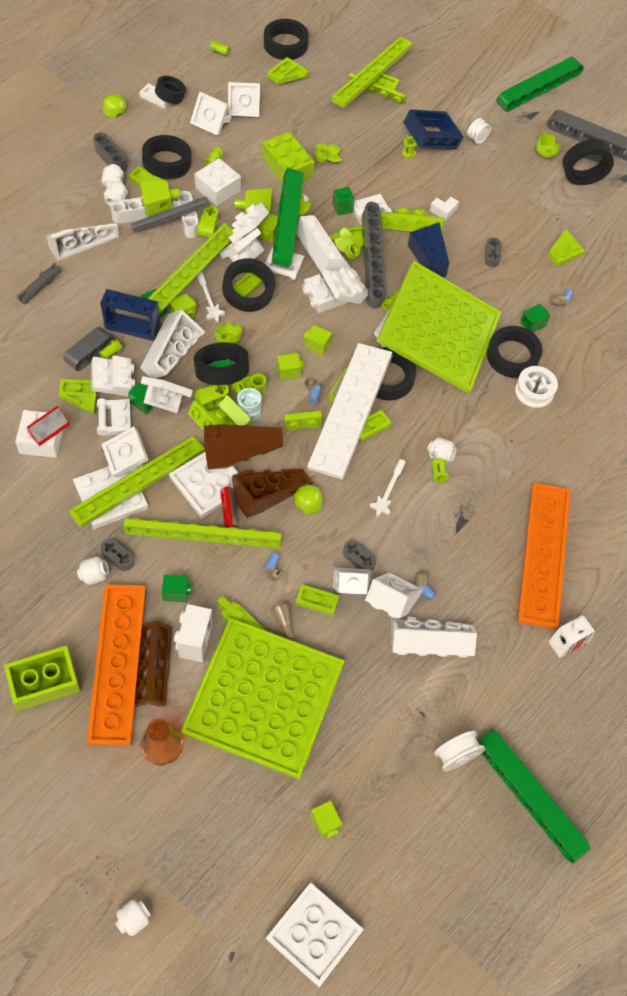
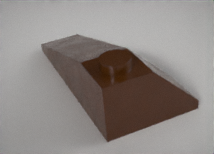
[204,424,283,470]
[231,469,313,518]

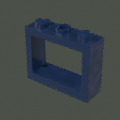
[403,109,464,149]
[100,289,161,341]

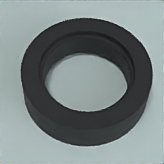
[264,19,309,60]
[142,135,191,178]
[562,139,614,185]
[222,258,276,312]
[487,326,542,378]
[194,342,249,385]
[376,347,416,401]

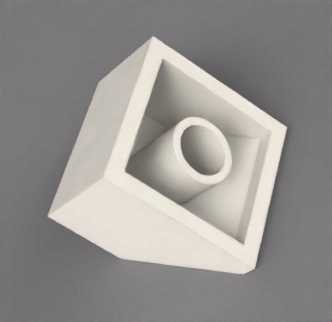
[365,572,423,618]

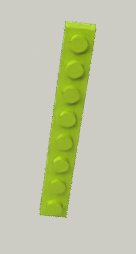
[331,37,413,108]
[148,223,233,313]
[69,436,205,528]
[123,518,282,549]

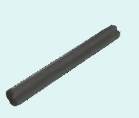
[131,196,210,232]

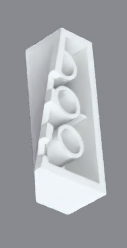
[296,215,352,274]
[140,309,205,379]
[391,616,477,658]

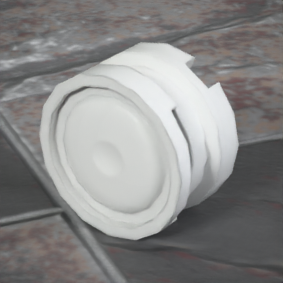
[467,118,491,144]

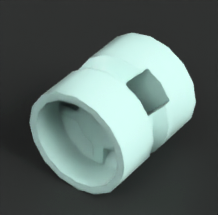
[237,388,262,422]

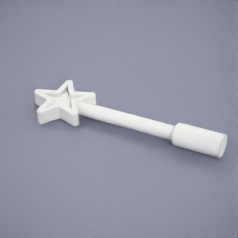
[197,272,225,323]
[370,459,406,517]

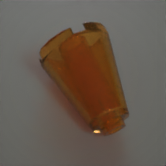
[140,719,184,766]

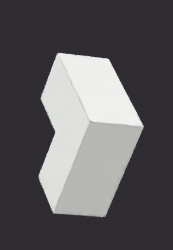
[430,197,459,220]

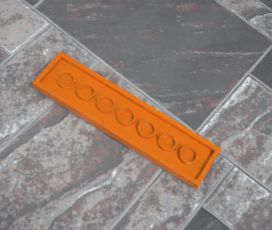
[517,482,571,630]
[87,584,146,747]

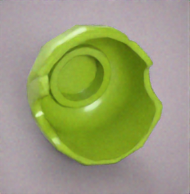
[102,94,127,118]
[536,134,560,158]
[214,322,242,344]
[294,484,324,515]

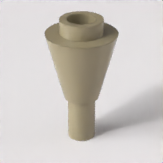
[271,602,294,640]

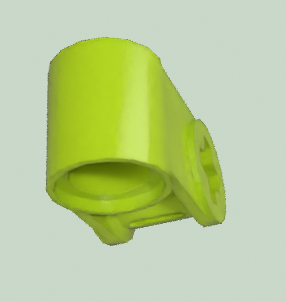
[197,206,219,238]
[231,373,267,397]
[193,385,229,411]

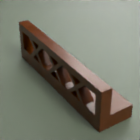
[135,621,172,707]

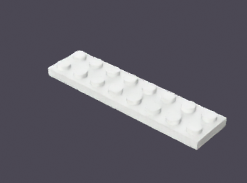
[307,343,393,480]

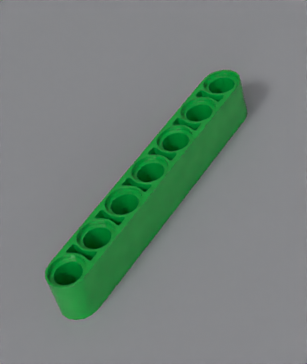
[496,57,584,112]
[271,167,304,268]
[477,728,591,864]

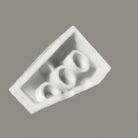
[46,223,119,261]

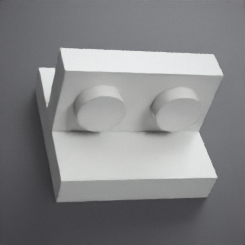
[228,82,260,117]
[190,92,232,135]
[219,228,264,262]
[141,376,193,413]
[102,426,149,478]

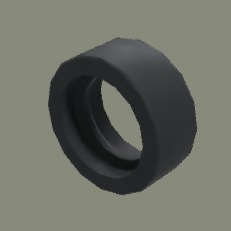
[154,75,186,104]

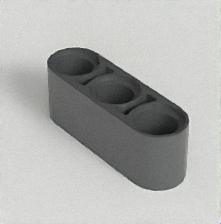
[94,132,127,173]
[63,327,114,371]

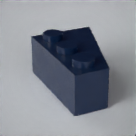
[408,222,449,277]

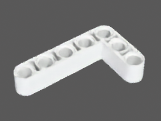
[110,191,198,238]

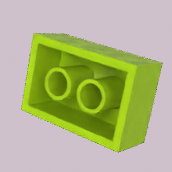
[262,131,315,183]
[4,645,81,712]

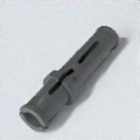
[17,263,62,304]

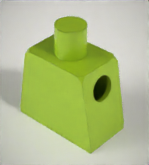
[139,180,180,216]
[235,188,272,214]

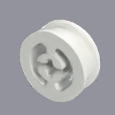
[515,366,558,408]
[434,731,485,772]

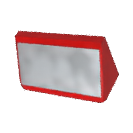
[27,406,70,447]
[220,487,239,528]

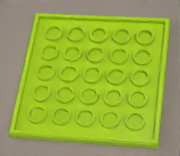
[376,260,501,394]
[180,617,345,780]

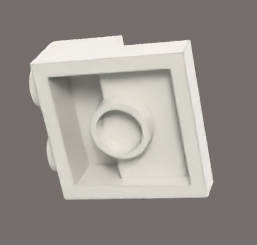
[229,202,269,243]
[322,267,368,304]
[302,274,348,313]
[91,356,135,396]

